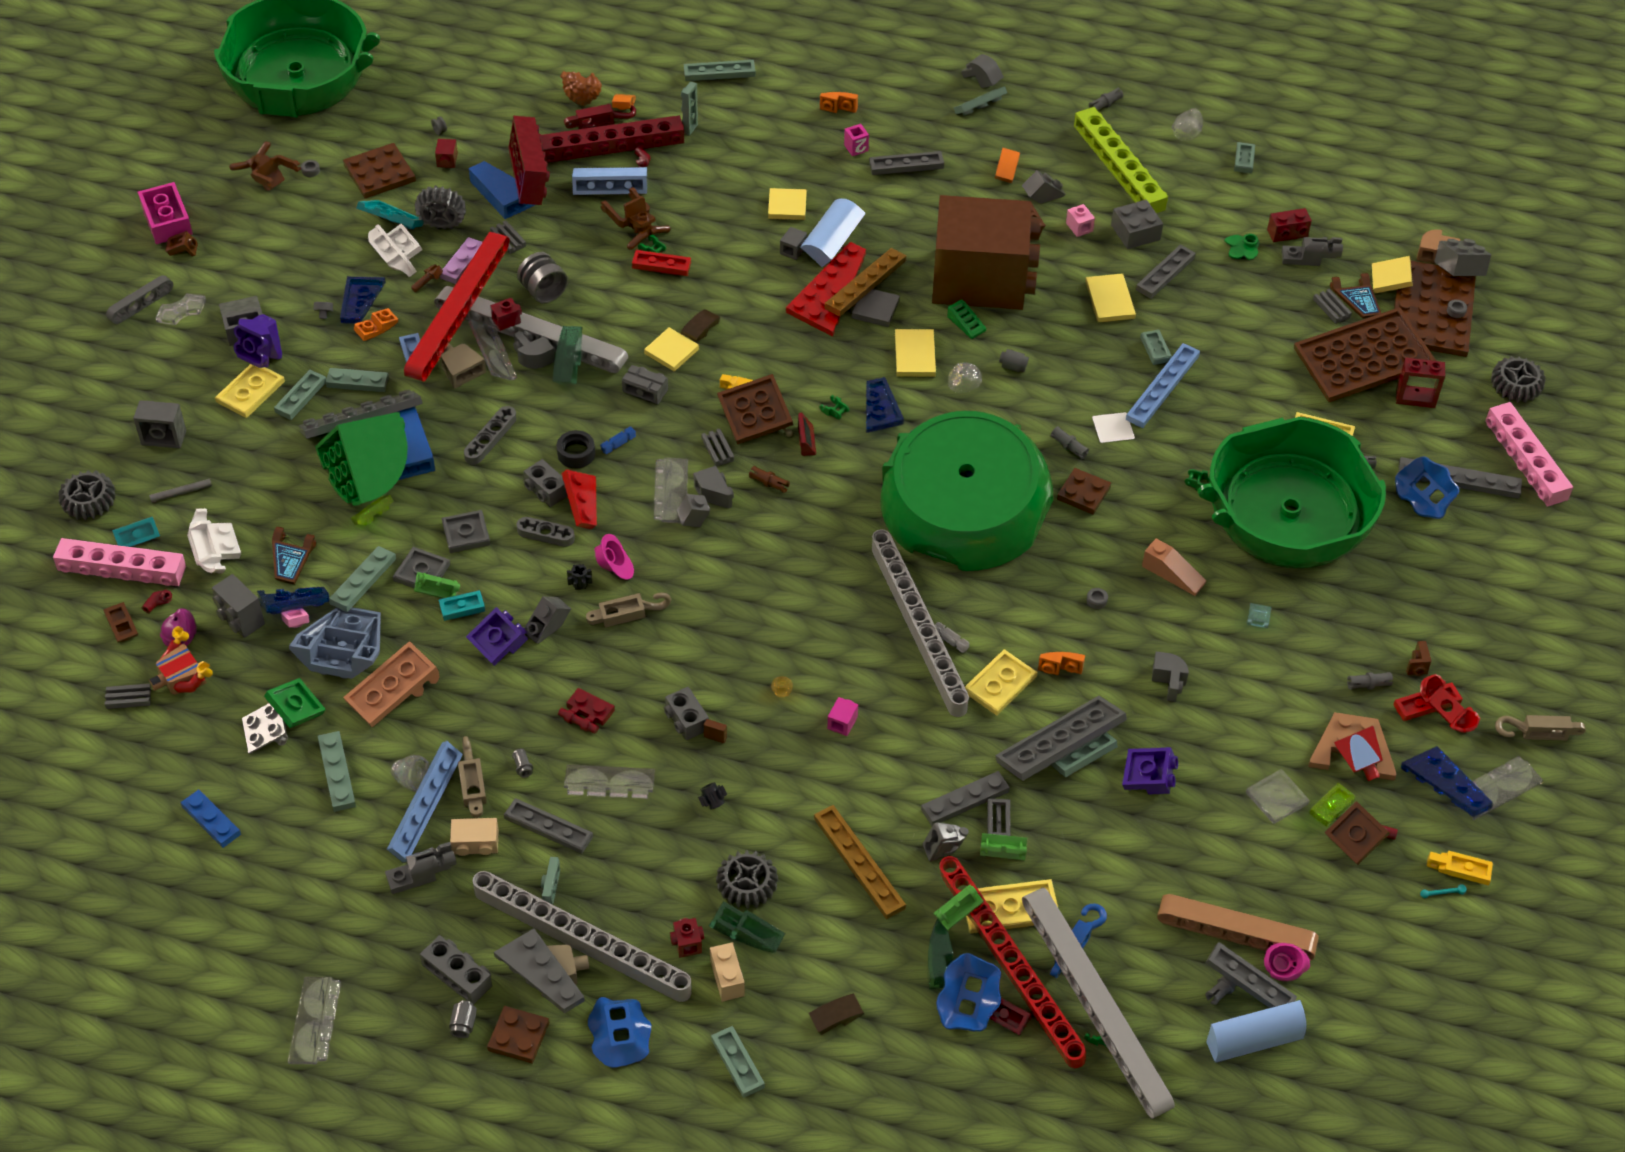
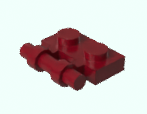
[558,688,615,734]

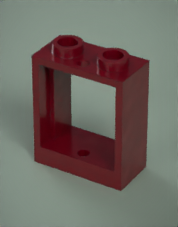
[1396,358,1445,408]

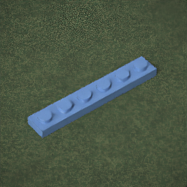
[1126,343,1200,428]
[387,741,463,862]

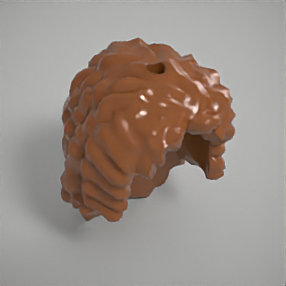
[560,71,602,106]

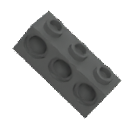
[420,935,492,1005]

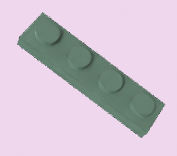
[684,60,756,81]
[329,546,396,612]
[318,731,356,812]

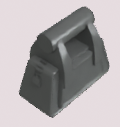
[923,822,969,862]

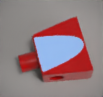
[1334,726,1383,781]

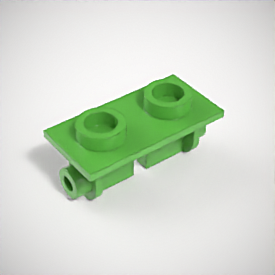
[414,572,460,599]
[980,833,1027,860]
[934,884,984,930]

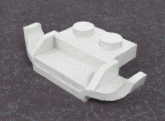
[368,224,423,277]
[187,509,241,574]

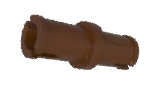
[749,466,790,493]

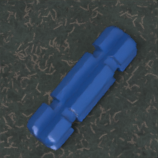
[600,427,636,454]

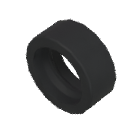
[556,430,595,469]

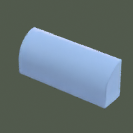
[572,167,647,195]
[801,199,866,267]
[1206,1000,1306,1063]

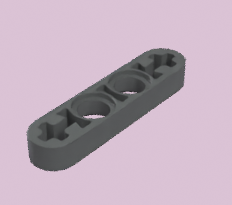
[106,275,173,324]
[464,406,516,465]

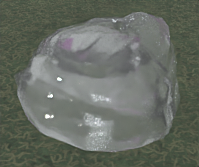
[1172,108,1203,141]
[948,362,982,393]
[391,755,429,792]

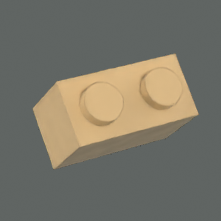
[450,818,499,856]
[710,942,745,1002]

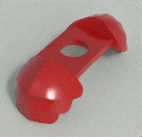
[1420,674,1480,733]

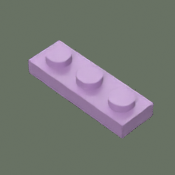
[440,237,482,284]

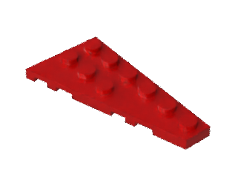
[786,242,866,337]

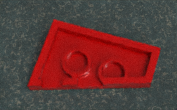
[561,469,597,529]

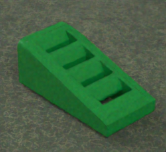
[947,299,987,339]

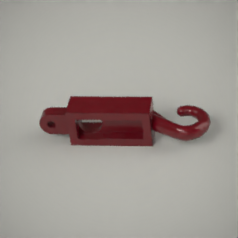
[564,104,636,130]

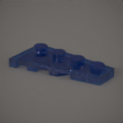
[1401,746,1493,817]

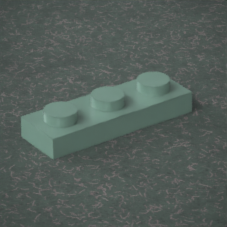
[681,81,698,136]
[954,86,1007,115]
[326,368,389,392]
[274,370,326,420]
[1052,732,1118,777]
[711,1026,765,1098]

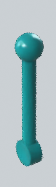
[1420,884,1467,898]

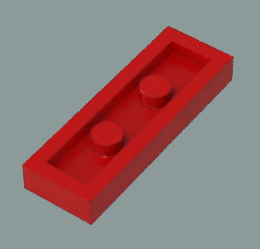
[632,250,691,276]
[1393,682,1463,721]

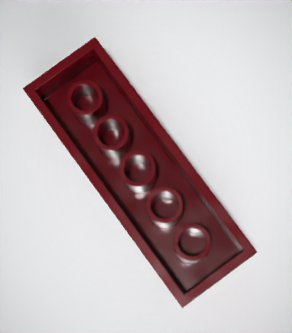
[508,115,550,205]

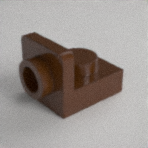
[166,231,198,257]
[1406,641,1432,676]

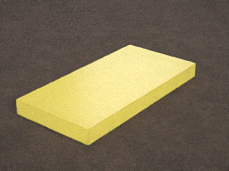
[966,879,1058,934]

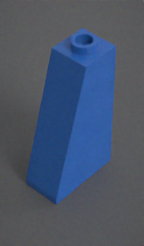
[469,161,535,219]
[397,406,435,480]

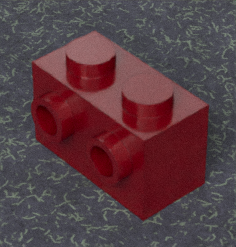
[1267,208,1312,242]

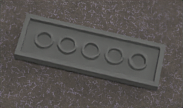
[299,389,423,439]
[995,696,1127,781]

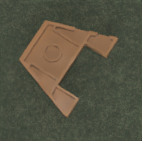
[1308,712,1396,781]

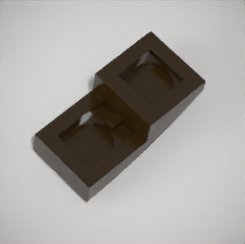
[681,309,720,342]
[809,993,865,1035]

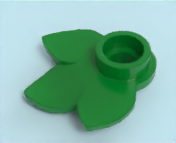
[1224,233,1259,260]

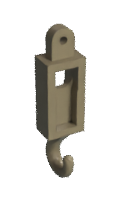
[586,592,671,627]
[1495,715,1586,740]
[458,736,487,818]

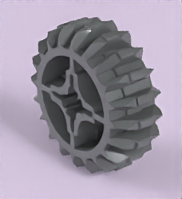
[415,185,466,230]
[1491,356,1546,403]
[58,470,116,521]
[716,850,778,910]

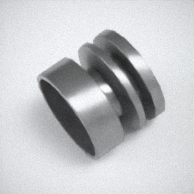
[517,252,568,303]

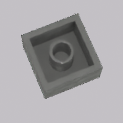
[1111,200,1163,249]
[1434,239,1491,276]
[133,400,187,448]
[212,574,265,638]

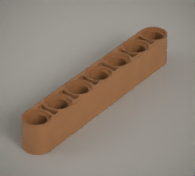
[1157,894,1319,961]

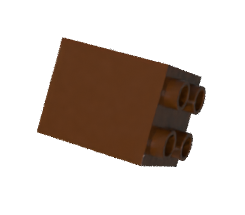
[932,195,1041,310]

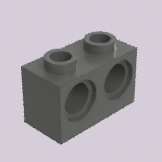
[523,459,568,507]
[664,687,709,740]

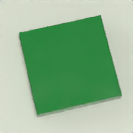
[264,678,326,728]

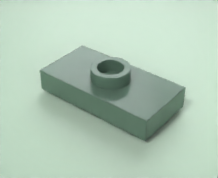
[1234,142,1255,174]
[1140,330,1172,365]
[541,857,561,905]

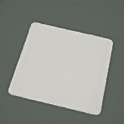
[1092,412,1135,443]

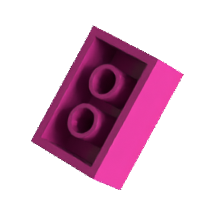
[138,182,193,244]

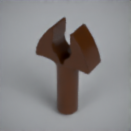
[411,264,443,292]

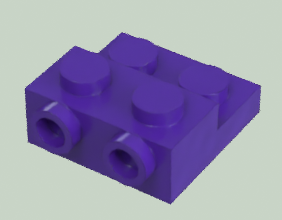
[466,607,528,666]
[1122,747,1178,794]

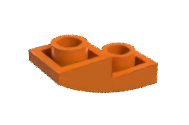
[820,92,858,113]
[612,94,636,110]
[994,148,1020,183]
[354,308,399,341]
[1038,652,1085,675]

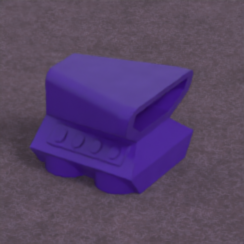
[233,314,282,368]

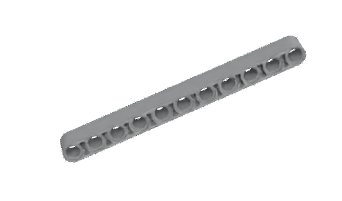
[434,286,628,373]
[872,529,969,717]
[473,871,692,1002]
[1022,887,1175,1119]

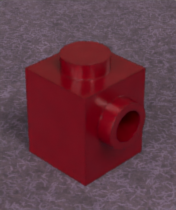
[435,139,458,168]
[490,298,522,331]

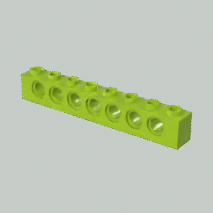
[1074,107,1168,213]

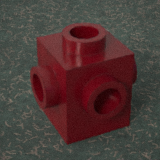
[670,918,704,958]

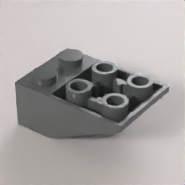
[219,296,262,346]

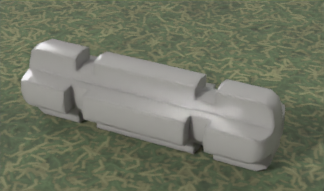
[935,622,970,653]

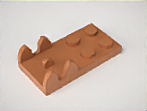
[343,641,439,727]

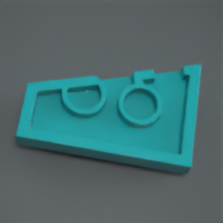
[356,200,424,229]

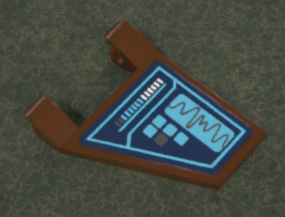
[1330,273,1381,318]
[272,527,317,585]

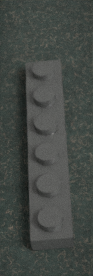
[1398,457,1522,499]

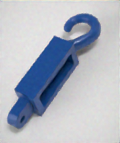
[1050,904,1107,978]

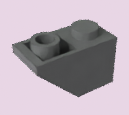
[1022,170,1066,204]
[693,466,734,508]
[524,596,571,644]

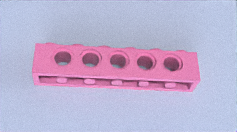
[1485,402,1573,507]
[53,538,186,586]

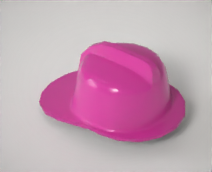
[594,534,634,580]

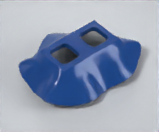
[1395,456,1459,519]
[936,953,1001,1032]
[588,997,652,1068]

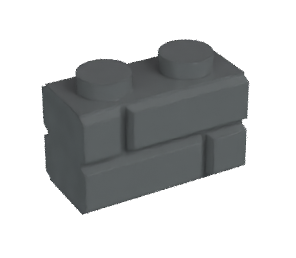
[622,365,668,404]

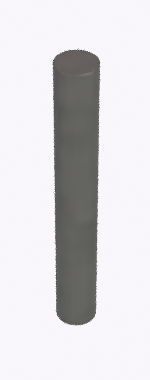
[149,479,212,503]

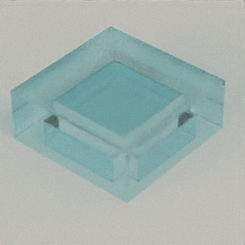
[1247,603,1271,628]

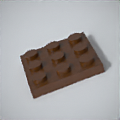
[343,143,416,199]
[717,374,793,445]

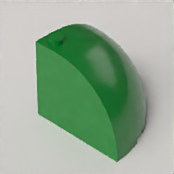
[315,412,408,506]

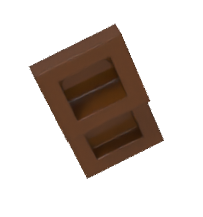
[103,602,138,643]

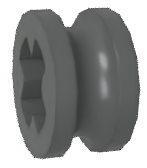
[431,116,447,135]

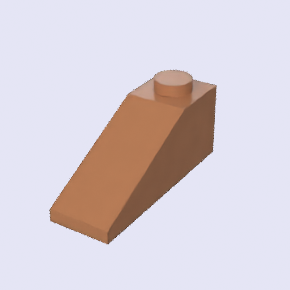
[1142,538,1206,596]

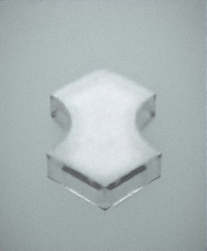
[155,293,206,325]

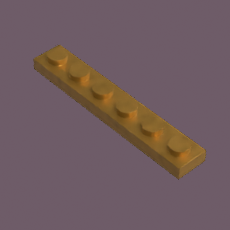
[825,248,907,316]
[814,805,906,919]

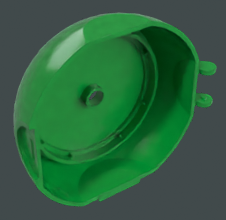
[214,0,380,118]
[880,411,1053,571]
[1197,417,1386,569]

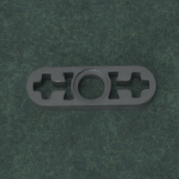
[517,517,575,547]

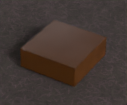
[704,719,727,743]

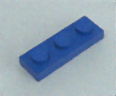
[181,789,241,848]

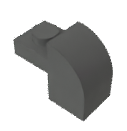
[961,54,1004,88]
[513,331,555,369]
[1152,651,1189,702]

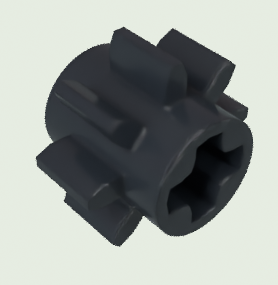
[567,564,592,590]
[698,782,728,810]

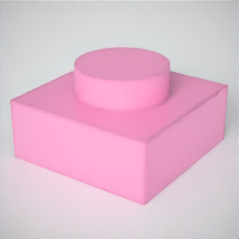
[281,607,309,628]

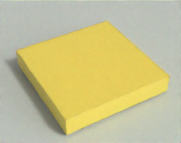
[768,188,807,220]
[1372,256,1413,294]
[644,327,699,372]

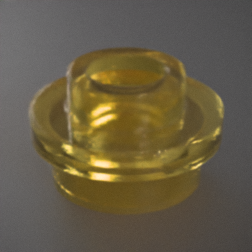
[771,676,793,697]

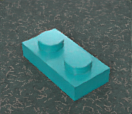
[112,517,160,547]
[439,590,485,621]

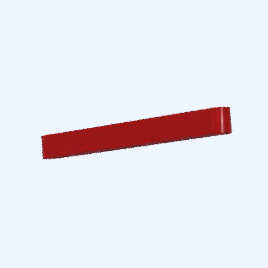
[404,232,510,382]
[939,856,1086,1068]

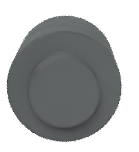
[999,349,1029,373]
[449,1000,477,1038]

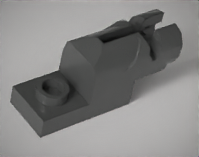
[1281,237,1343,266]
[385,842,457,894]

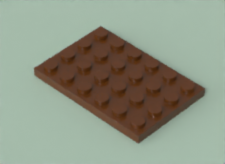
[1394,261,1476,357]
[1294,307,1436,403]

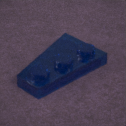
[340,276,386,323]
[866,377,904,433]
[257,587,329,614]

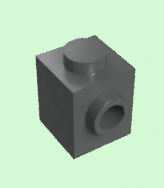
[780,227,807,260]
[677,494,710,527]

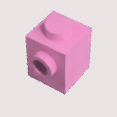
[1066,204,1095,237]

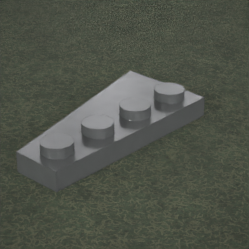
[494,929,585,1014]

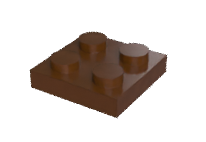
[1057,468,1111,515]
[1324,801,1390,865]
[487,1006,550,1064]

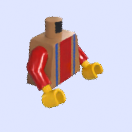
[149,626,213,695]

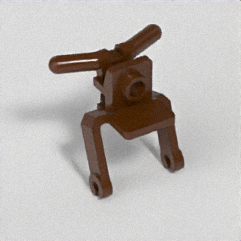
[229,141,302,191]
[600,187,671,250]

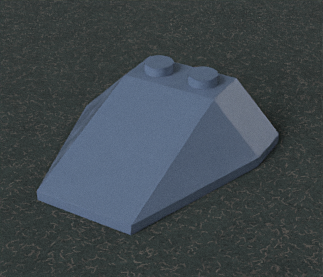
[289,607,381,679]

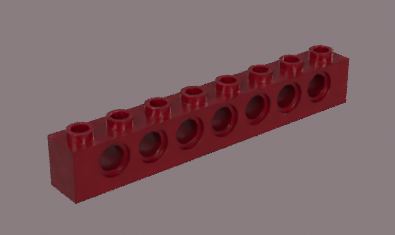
[541,115,685,163]

